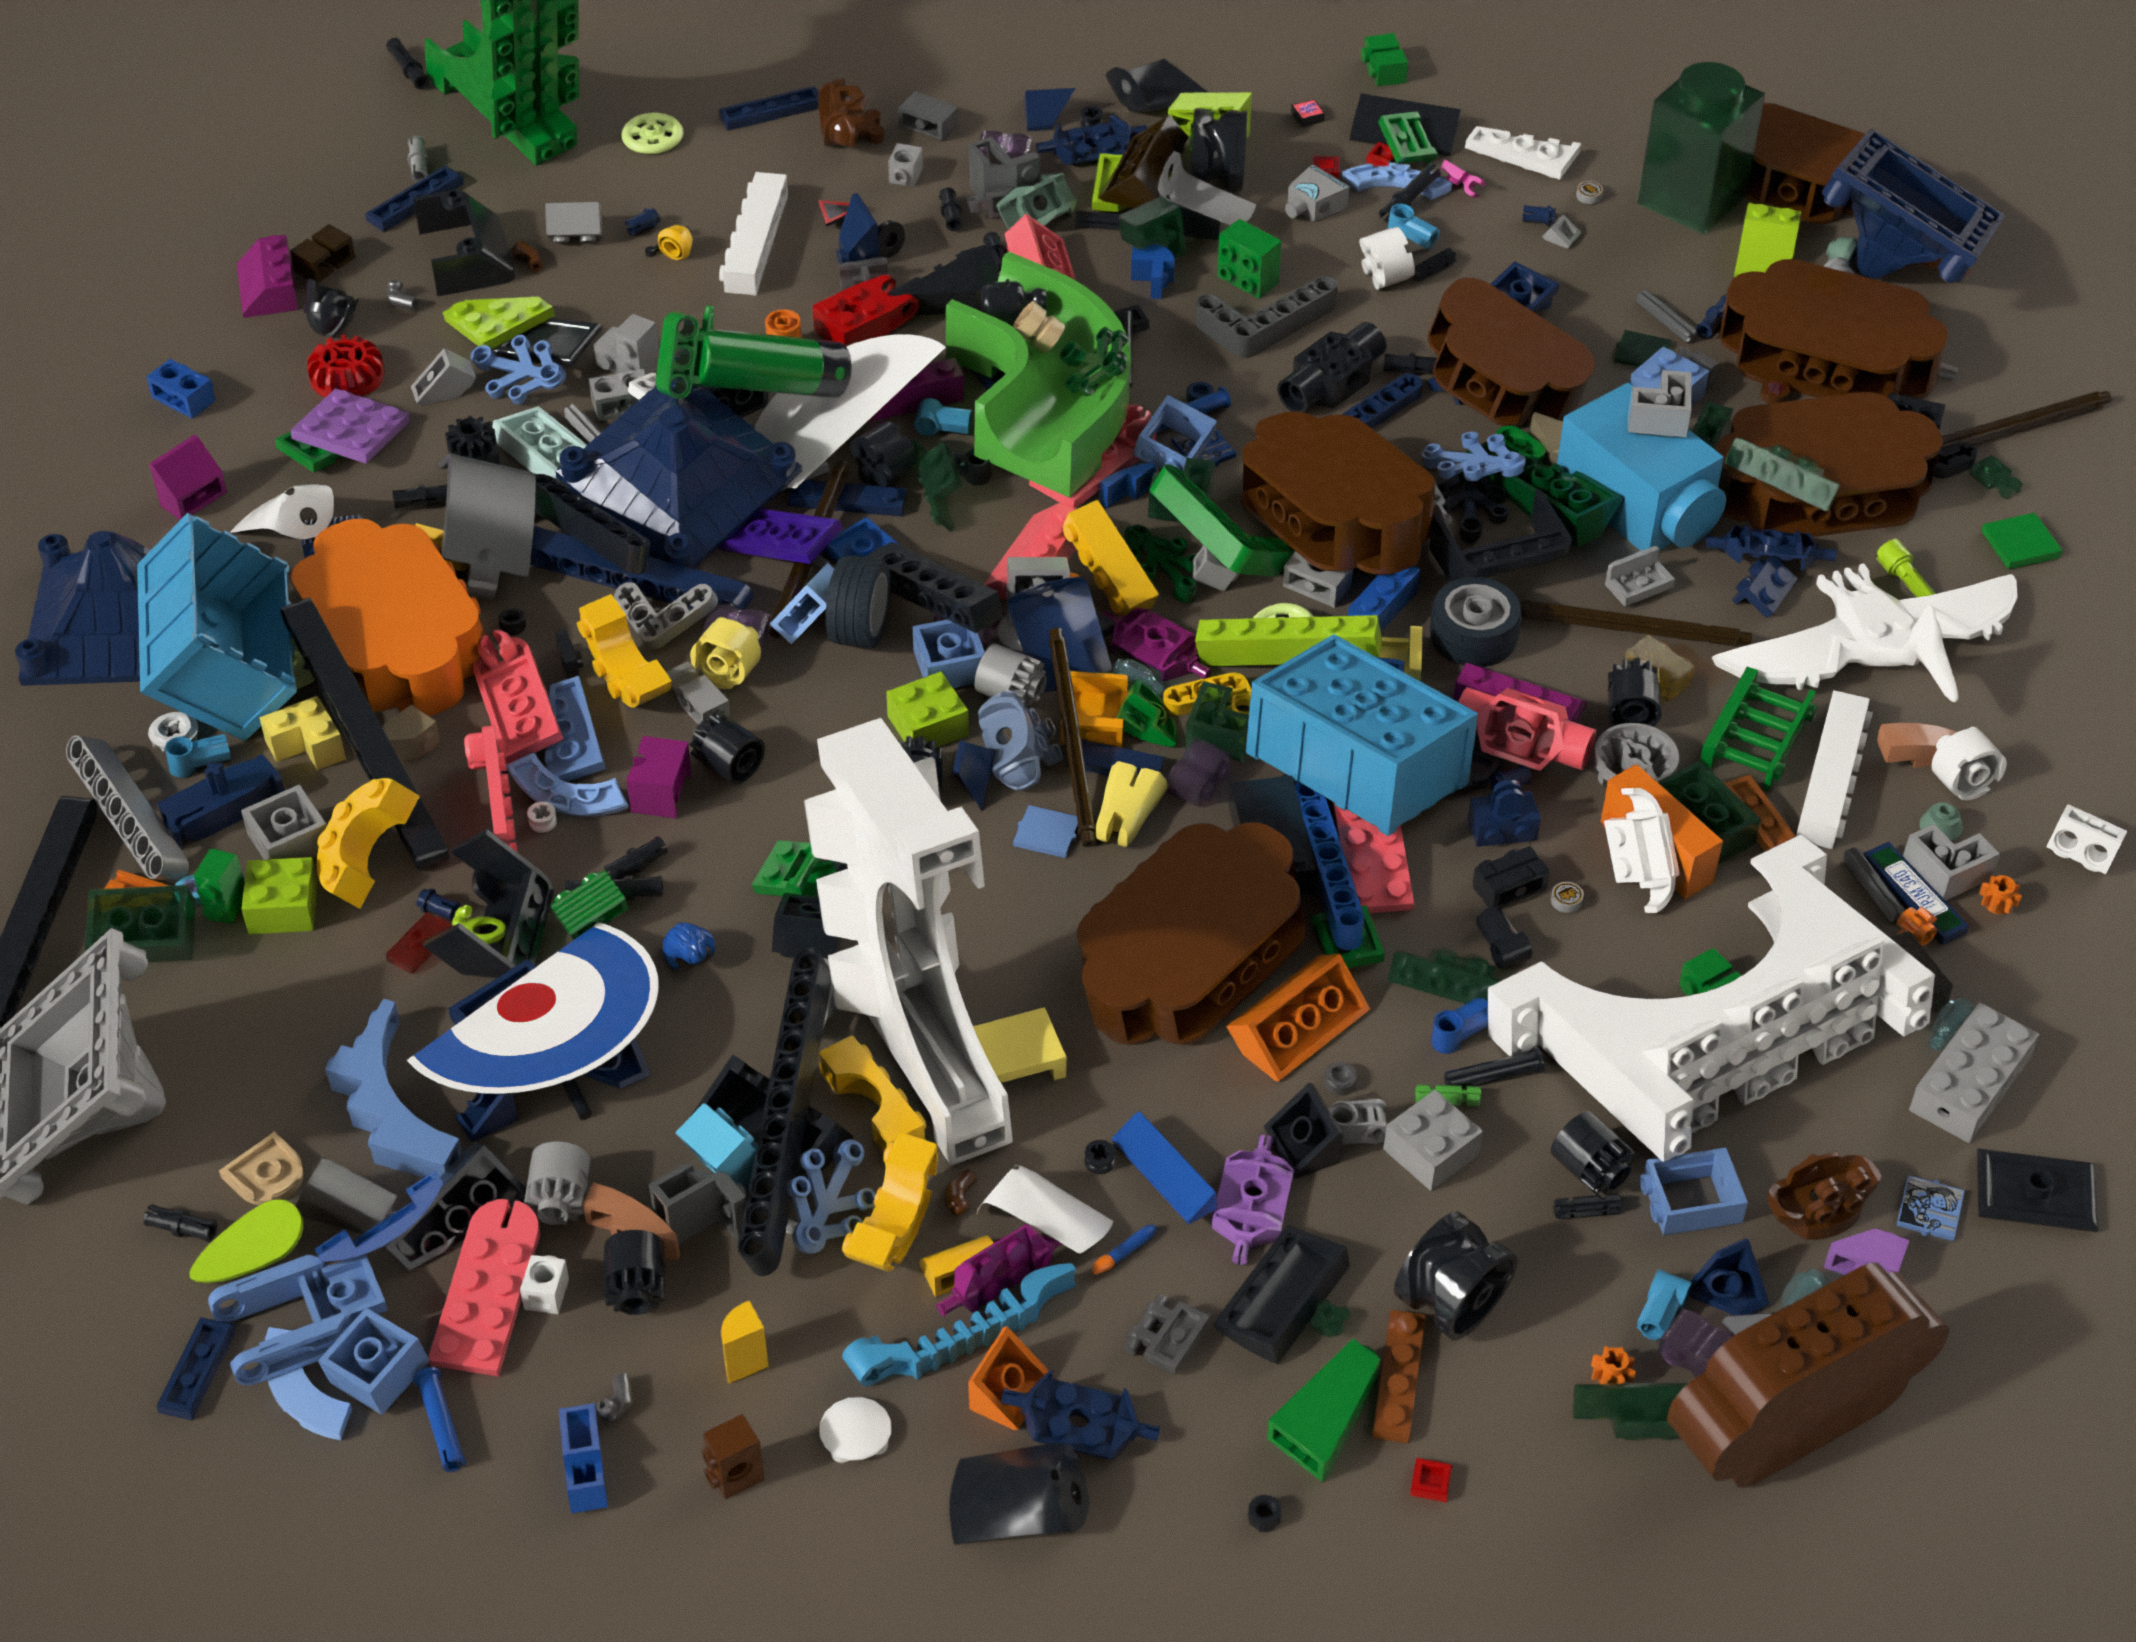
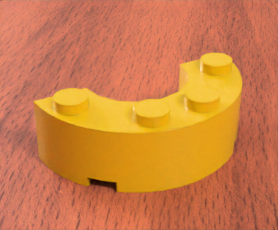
[577,594,672,708]
[317,778,420,909]
[842,1132,938,1272]

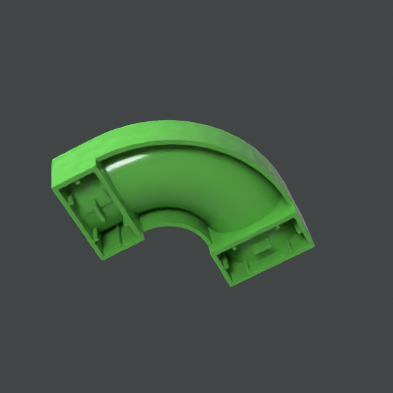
[946,251,1131,498]

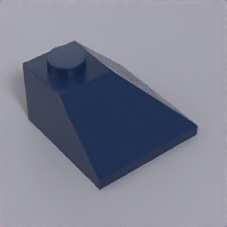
[836,193,879,264]

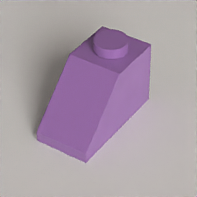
[1824,1228,1909,1275]

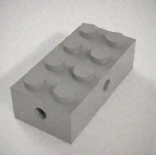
[1909,1002,2039,1144]

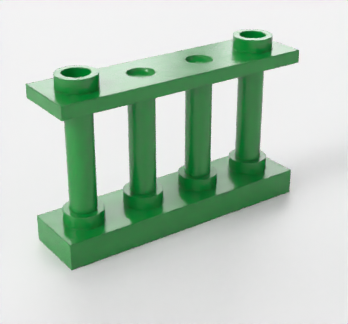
[1699,666,1818,791]

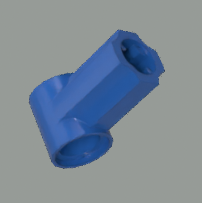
[1431,997,1488,1054]

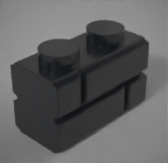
[1472,846,1549,909]

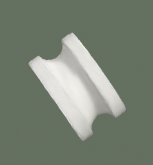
[527,801,557,833]

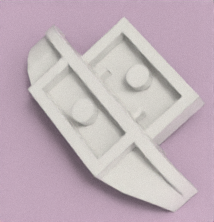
[1604,788,1680,913]

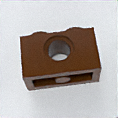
[701,1414,765,1499]

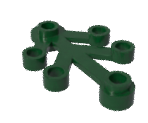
[1060,327,1129,396]
[1124,524,1198,603]

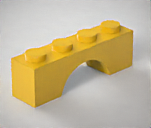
[818,1035,927,1154]

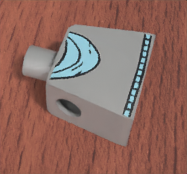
[1285,164,1349,222]

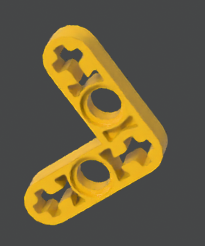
[1163,672,1251,743]

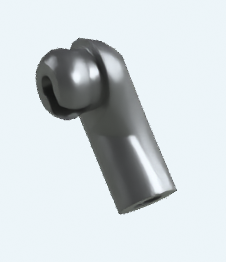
[386,280,418,311]
[596,1373,633,1421]

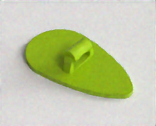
[189,1199,303,1283]

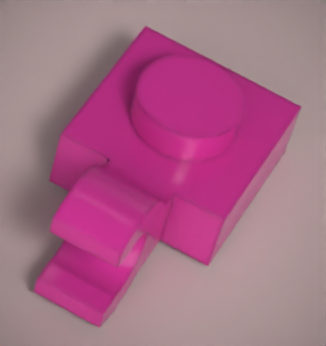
[1440,160,1486,198]

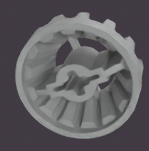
[1592,723,1679,790]

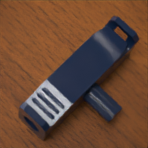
[157,753,285,847]

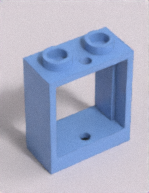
[1132,395,1217,475]
[1640,1147,1748,1236]

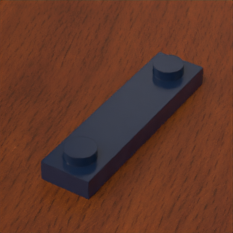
[788,480,907,517]

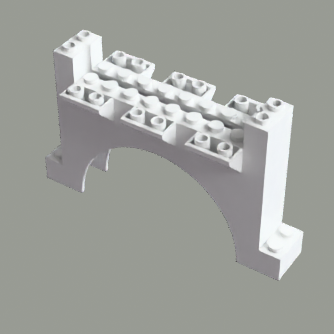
[804,718,1013,1166]
[1488,834,1935,1162]

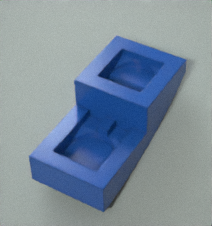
[1099,462,1156,508]

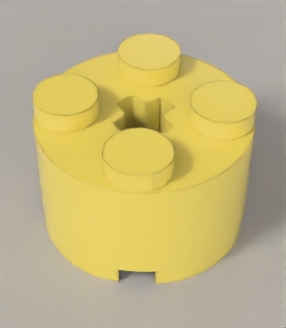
[690,617,761,689]

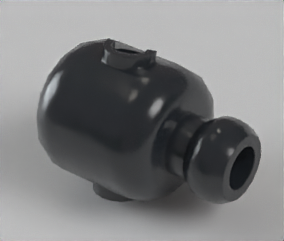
[979,279,1047,327]

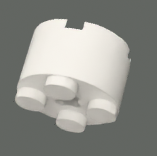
[1360,227,1415,290]
[1932,726,2007,801]

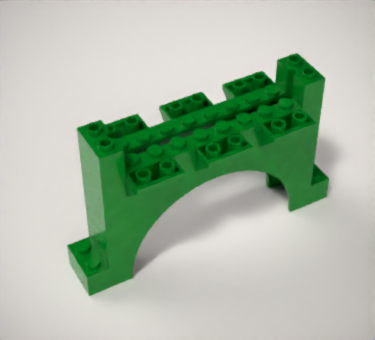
[424,0,579,166]

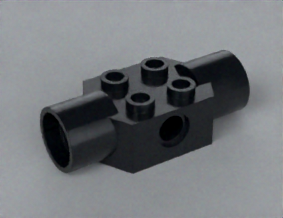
[1277,322,1387,413]

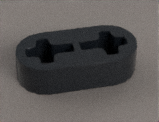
[1934,442,1978,479]

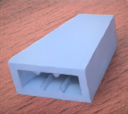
[770,563,834,645]

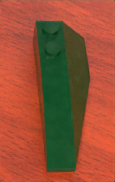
[1467,441,1622,548]

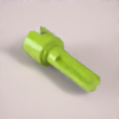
[1876,539,1936,598]

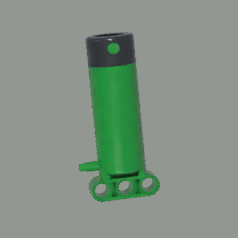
[656,305,852,399]

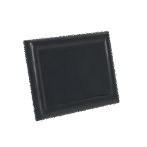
[492,318,602,366]
[1977,1148,2098,1232]

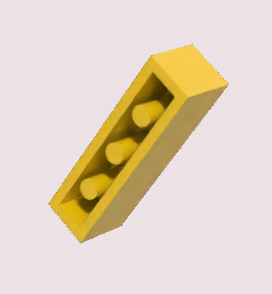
[1063,500,1159,616]

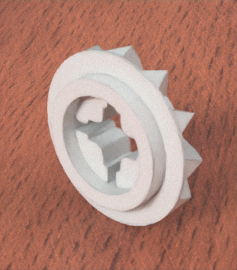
[148,712,199,752]

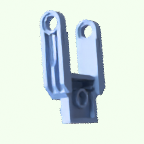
[208,1254,388,1386]

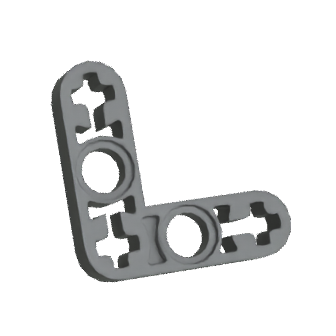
[614,582,718,649]

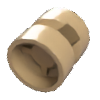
[1013,301,1065,354]

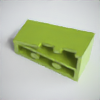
[1168,92,1252,139]

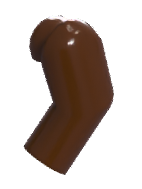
[510,241,543,272]
[944,1169,977,1216]

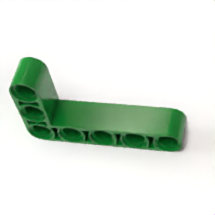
[1150,464,1294,577]

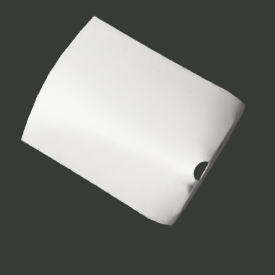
[230,484,334,540]
[977,1165,1113,1254]

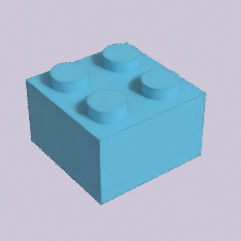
[675,1103,757,1193]

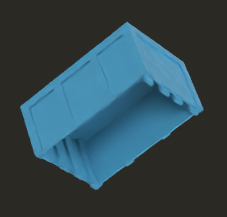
[137,513,297,741]
[1246,634,1478,836]

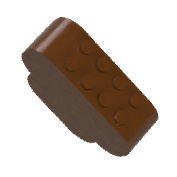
[1731,103,1865,224]
[1427,278,1595,427]

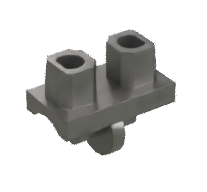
[838,257,889,291]

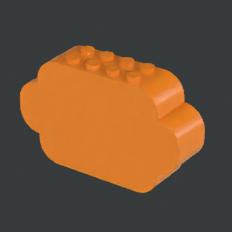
[291,519,485,716]

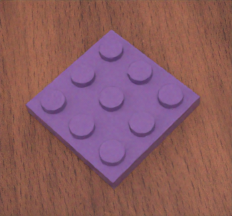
[291,388,410,464]

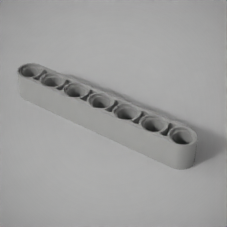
[66,735,189,882]

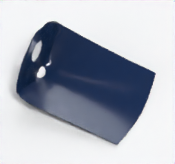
[1007,577,1113,692]

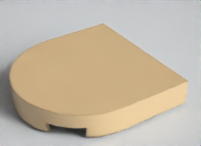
[219,1131,304,1205]

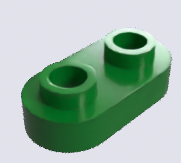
[1496,426,1546,463]

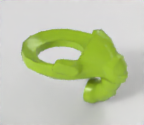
[452,905,506,944]

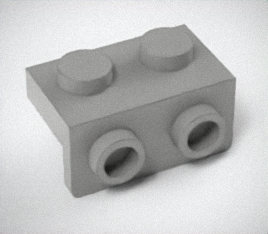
[1605,545,1675,607]

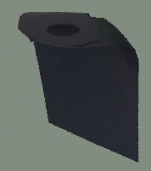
[1105,59,1207,112]
[950,1443,1090,1545]

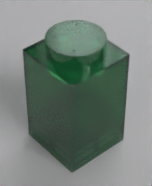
[1637,62,1765,234]

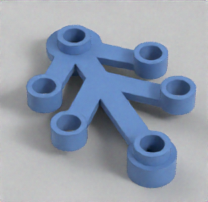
[470,335,566,405]
[1422,431,1526,481]
[787,1139,876,1254]

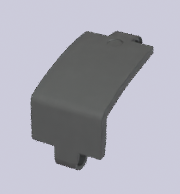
[437,453,536,600]

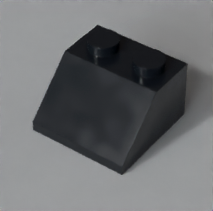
[771,893,842,959]

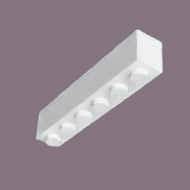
[719,172,788,296]
[1796,690,1873,849]

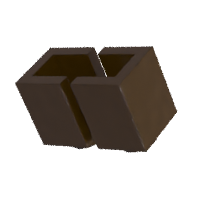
[290,224,356,284]

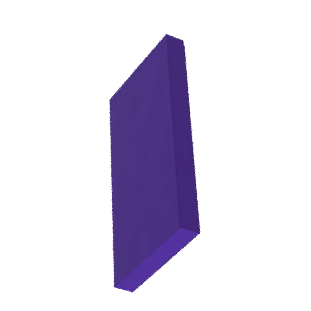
[720,509,843,564]

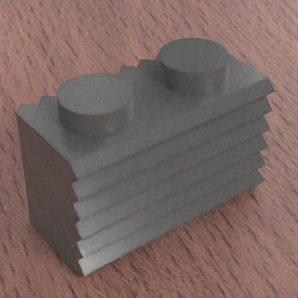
[898,91,958,141]

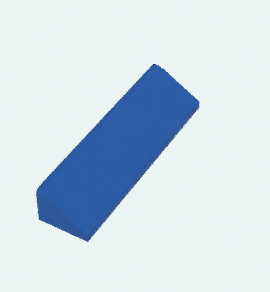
[1112,1111,1217,1225]

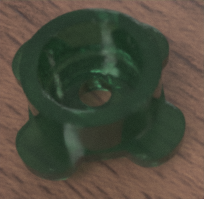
[1309,1300,1350,1337]

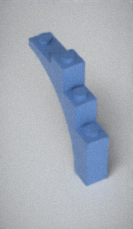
[325,999,462,1178]

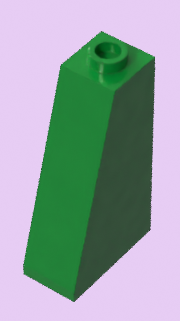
[1267,1338,1381,1482]

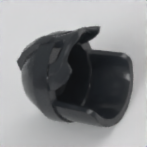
[304,279,359,338]

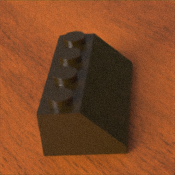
[1099,115,1189,209]

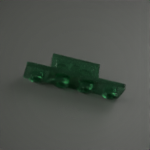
[1725,437,1840,511]
[911,440,962,532]
[1388,948,1502,1004]
[1573,1383,1688,1441]

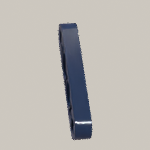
[1342,374,1423,429]

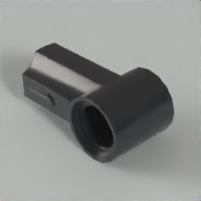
[1476,906,1533,969]

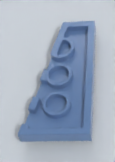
[545,676,606,782]

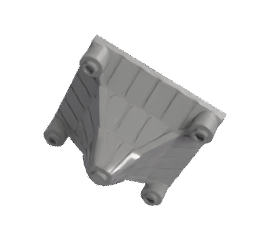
[0,928,166,1205]

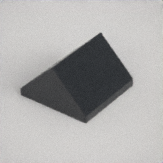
[1264,1082,1343,1178]

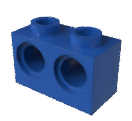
[146,359,216,419]

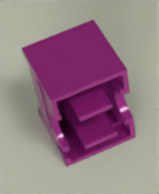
[626,736,692,819]

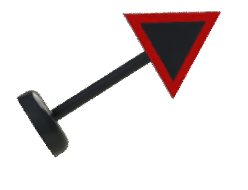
[818,200,905,258]

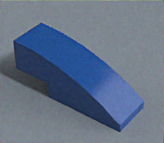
[559,1403,608,1514]

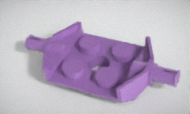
[1212,1134,1294,1265]

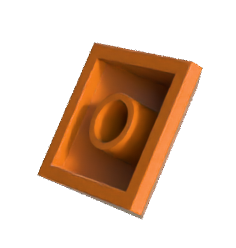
[968,1327,1049,1430]

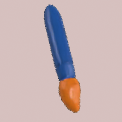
[1092,1224,1157,1275]

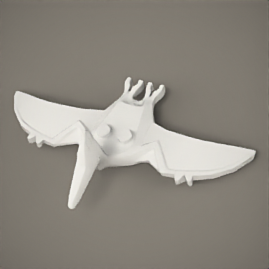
[1712,563,2017,702]

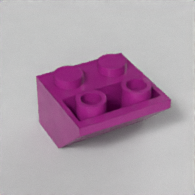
[149,434,227,520]

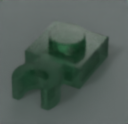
[1969,455,2023,499]

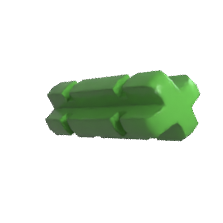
[1415,1084,1481,1106]

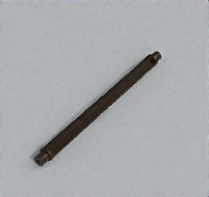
[1941,391,2111,449]
[769,460,850,638]
[1519,600,1752,647]
[1049,628,1096,847]

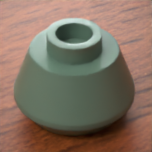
[1826,237,1858,269]
[1919,802,1963,841]

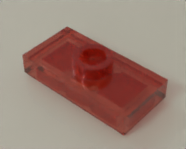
[385,912,452,974]

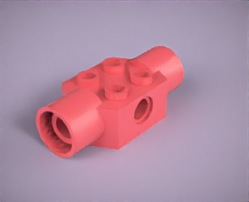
[1459,687,1596,771]

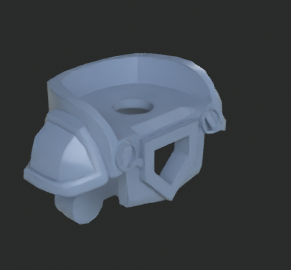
[978,690,1063,791]

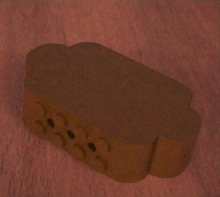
[1719,259,1948,399]
[1715,392,1943,537]
[1241,412,1435,575]
[1077,822,1305,1045]
[1667,1262,1949,1488]

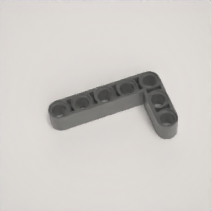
[1195,276,1338,358]

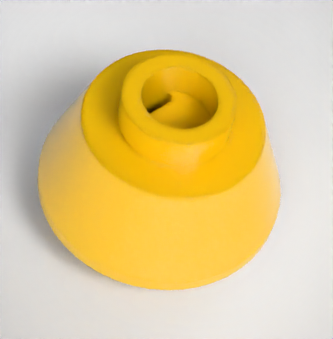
[658,225,693,260]

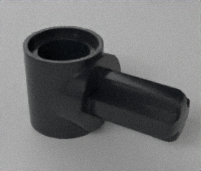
[937,449,991,486]

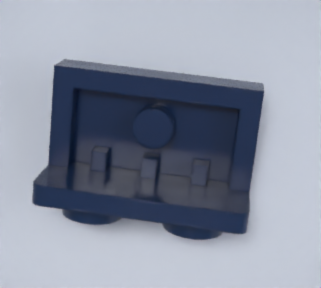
[1732,556,1798,618]

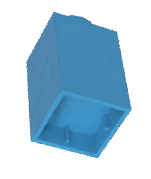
[1557,382,1726,550]

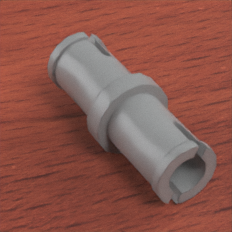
[407,135,429,182]

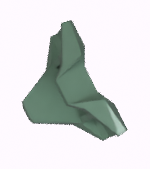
[996,173,1078,230]

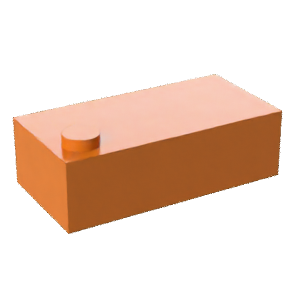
[1600,764,1723,899]

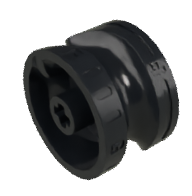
[1191,108,1247,191]
[1394,1211,1518,1340]

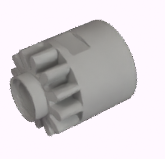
[975,643,1047,708]
[524,1141,591,1225]

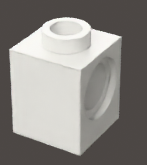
[520,1255,569,1314]

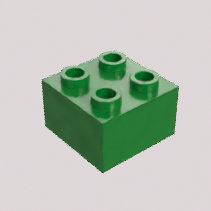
[1217,219,1282,299]

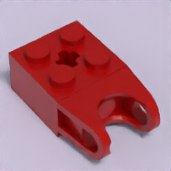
[812,275,919,346]

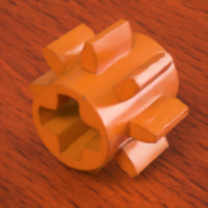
[1979,875,2022,914]
[1896,906,1937,947]
[1591,1346,1636,1392]

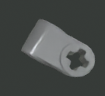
[1329,1099,1388,1145]

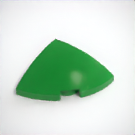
[1116,678,1177,747]

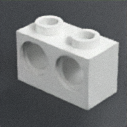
[2046,804,2127,874]

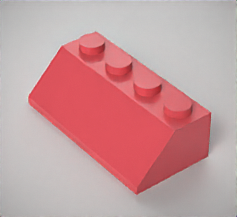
[1004,214,1076,281]
[983,503,1076,600]

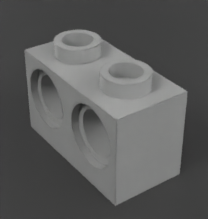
[589,369,646,421]

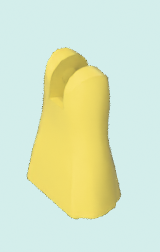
[1096,762,1168,847]

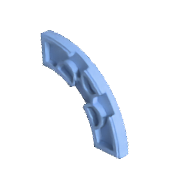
[1342,163,1452,200]
[506,752,629,817]
[265,1327,352,1441]

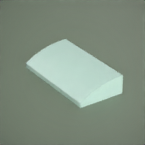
[493,406,587,488]

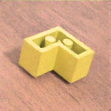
[259,696,346,771]

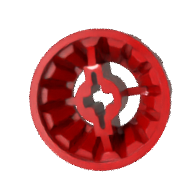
[307,334,385,397]

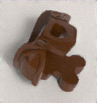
[818,78,884,148]
[1767,1151,1882,1240]

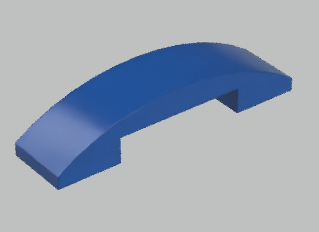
[315,1171,444,1262]

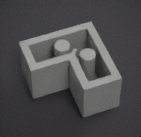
[594,314,659,375]
[1628,370,1692,437]
[1006,557,1070,626]
[1903,824,2000,901]

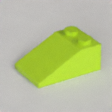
[1734,203,1801,277]

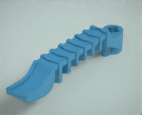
[842,1263,1076,1387]

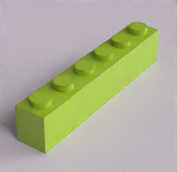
[1195,615,1382,666]

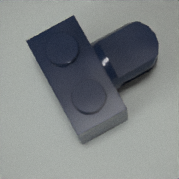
[1468,780,1541,847]

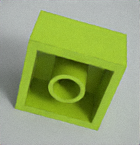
[886,671,969,748]
[241,857,318,934]

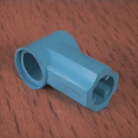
[1387,204,1440,250]
[914,398,972,436]
[165,734,231,778]
[1636,1269,1692,1341]

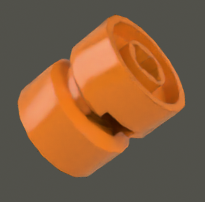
[765,309,802,338]

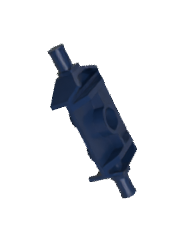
[1036,114,1148,164]
[1705,525,1837,570]
[1001,1370,1160,1460]

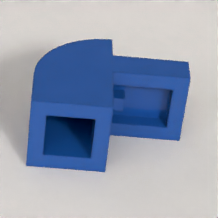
[1131,242,1174,299]

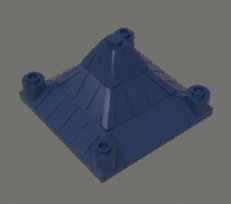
[1822,128,2006,283]
[555,357,802,569]
[15,531,152,686]

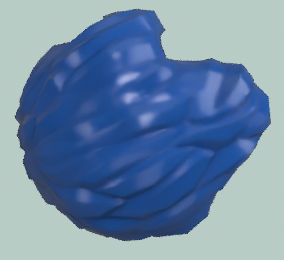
[662,922,715,971]

